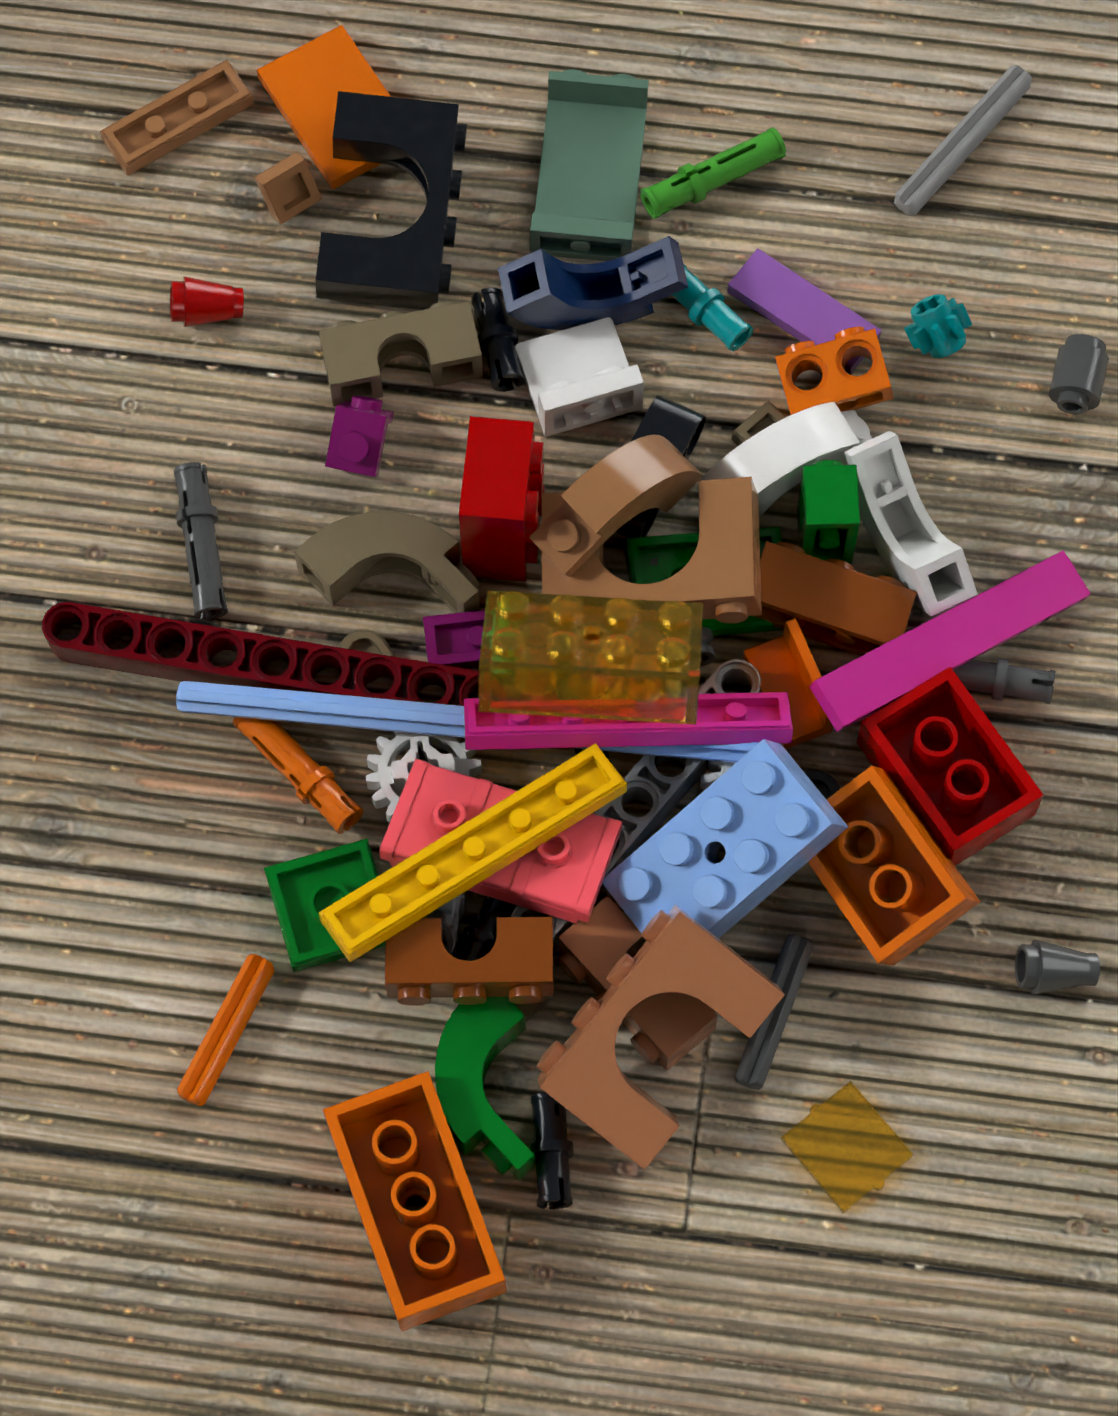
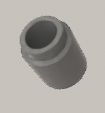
[1049,334,1109,415]

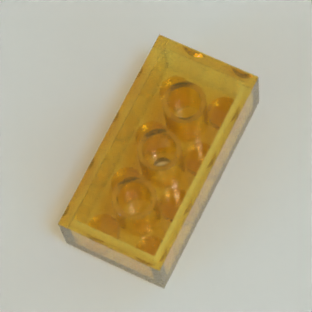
[479,591,703,725]

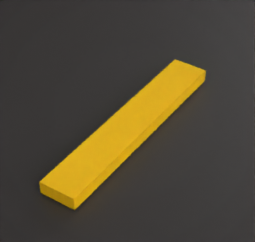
[318,743,627,962]

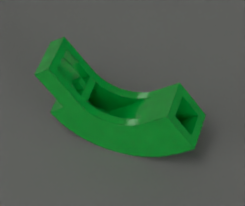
[435,997,535,1181]

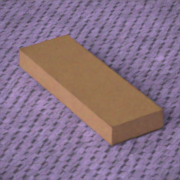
[100,60,254,176]

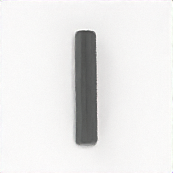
[735,934,814,1090]

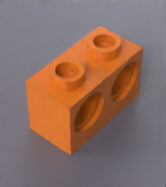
[775,326,894,415]

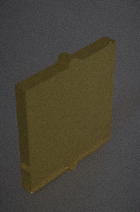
[781,1081,914,1214]

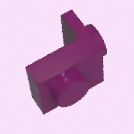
[325,395,394,477]

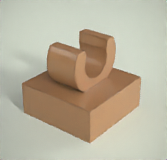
[254,152,322,224]

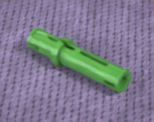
[640,127,786,219]

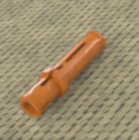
[232,717,364,834]

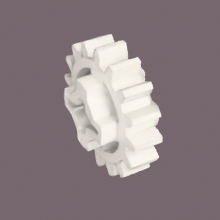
[366,732,482,823]

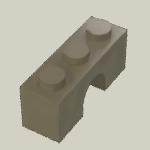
[318,301,483,407]

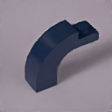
[498,236,688,330]

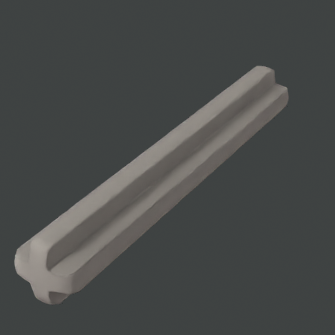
[894,65,1032,216]

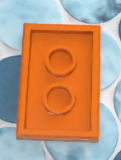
[257,25,391,190]

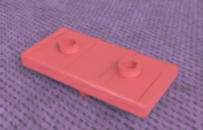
[379,759,622,924]

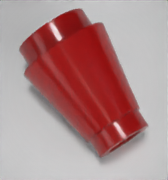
[170,276,244,327]

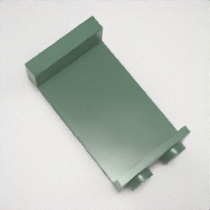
[530,69,649,261]

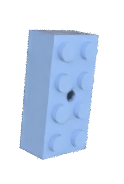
[602,739,848,939]

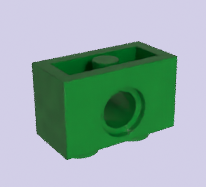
[797,460,860,564]

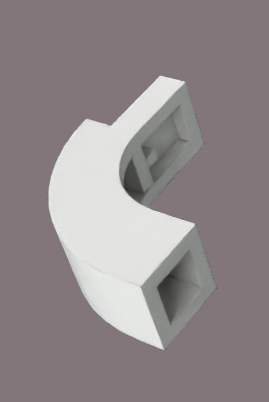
[695,402,873,517]
[844,431,978,616]

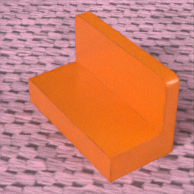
[743,618,833,749]

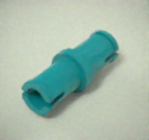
[672,263,753,352]

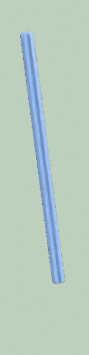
[176,681,758,763]

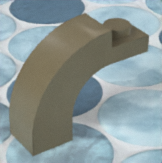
[294,511,480,613]

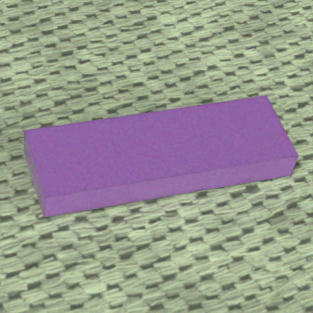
[727,248,881,375]

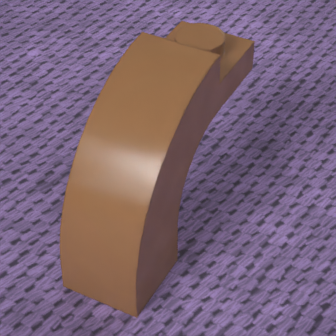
[529,434,703,577]

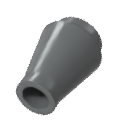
[1015,939,1100,994]

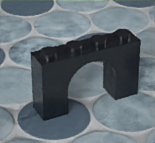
[316,91,467,310]

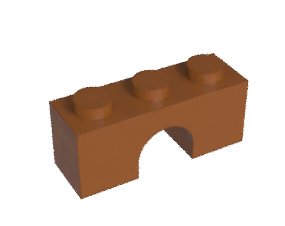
[385,917,554,1006]

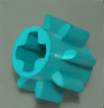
[904,294,973,358]

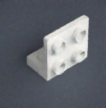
[515,317,644,437]

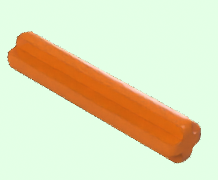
[177,954,274,1106]

